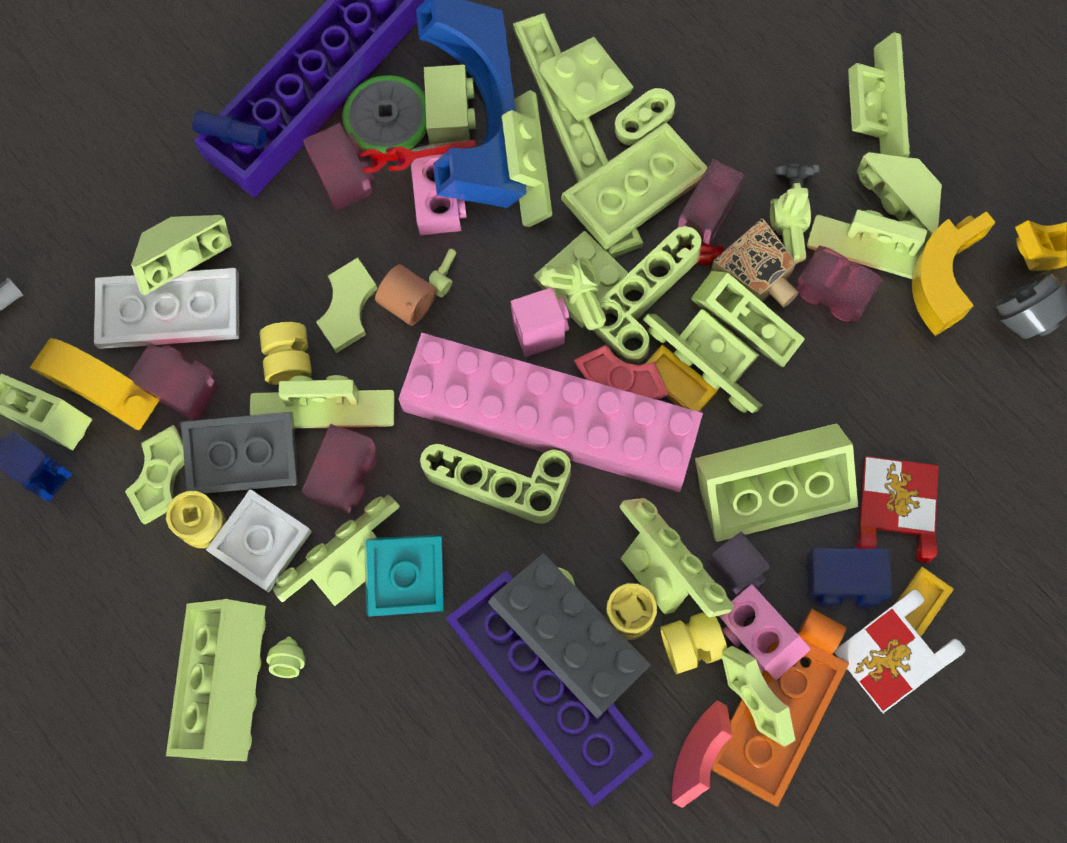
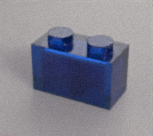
[807,548,892,607]

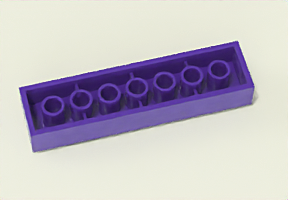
[194,0,425,198]

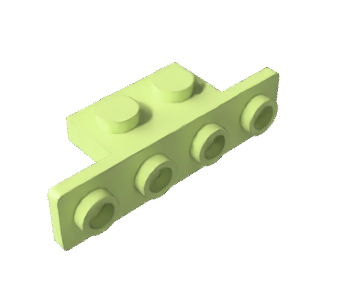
[848,32,910,157]
[502,90,552,227]
[807,209,927,279]
[643,309,763,413]
[250,375,395,429]
[272,495,400,606]
[619,498,734,617]

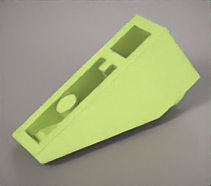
[691,271,805,367]
[0,373,92,450]

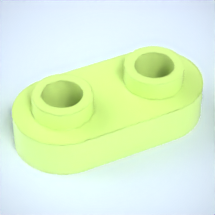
[615,88,675,145]

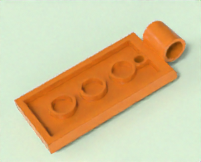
[711,608,849,807]

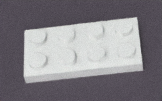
[94,268,239,349]

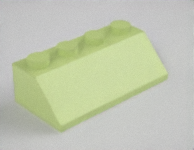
[695,423,858,542]
[166,599,266,761]

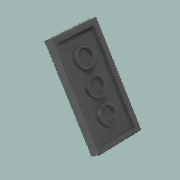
[488,553,651,718]

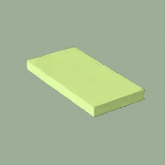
[561,122,711,250]

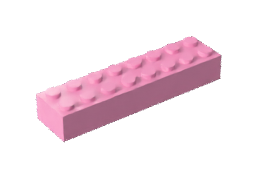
[398,333,703,492]

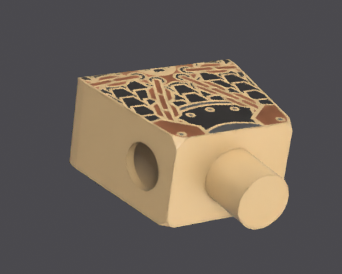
[711,218,799,308]

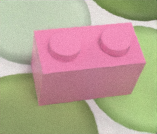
[511,287,569,357]

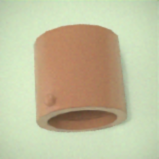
[375,264,437,326]

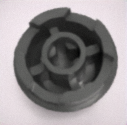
[995,270,1067,339]

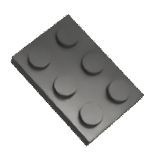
[181,412,300,494]

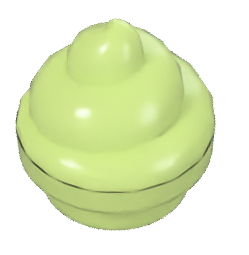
[267,637,306,678]

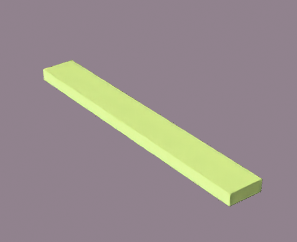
[513,13,643,258]

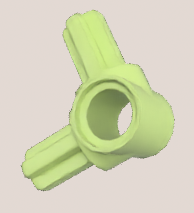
[770,183,811,264]
[539,257,606,330]

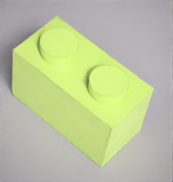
[424,65,476,145]

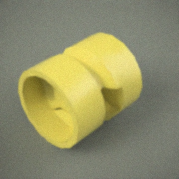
[259,322,312,385]
[166,491,227,548]
[606,583,657,640]
[660,612,727,674]

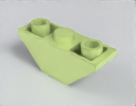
[857,152,942,246]
[131,215,232,295]

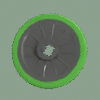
[342,75,427,154]

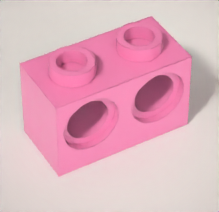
[411,154,467,236]
[719,584,811,680]

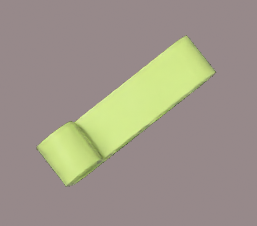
[594,226,701,364]
[420,444,571,524]

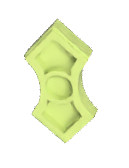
[316,258,377,353]
[125,425,185,524]
[721,646,795,747]

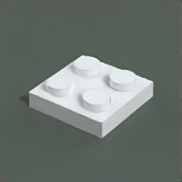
[206,489,312,593]

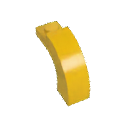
[912,211,995,336]
[1015,220,1067,271]
[30,338,159,431]

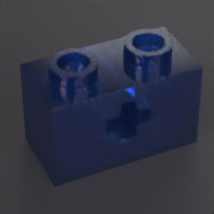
[0,431,72,502]

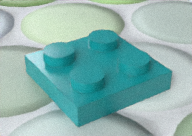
[364,534,444,617]

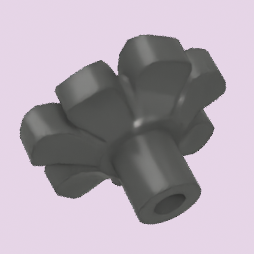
[775,163,820,189]

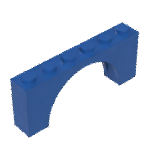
[416,0,527,208]

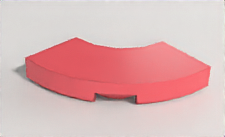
[574,345,670,400]
[672,700,732,808]

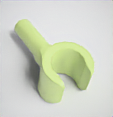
[429,249,456,298]

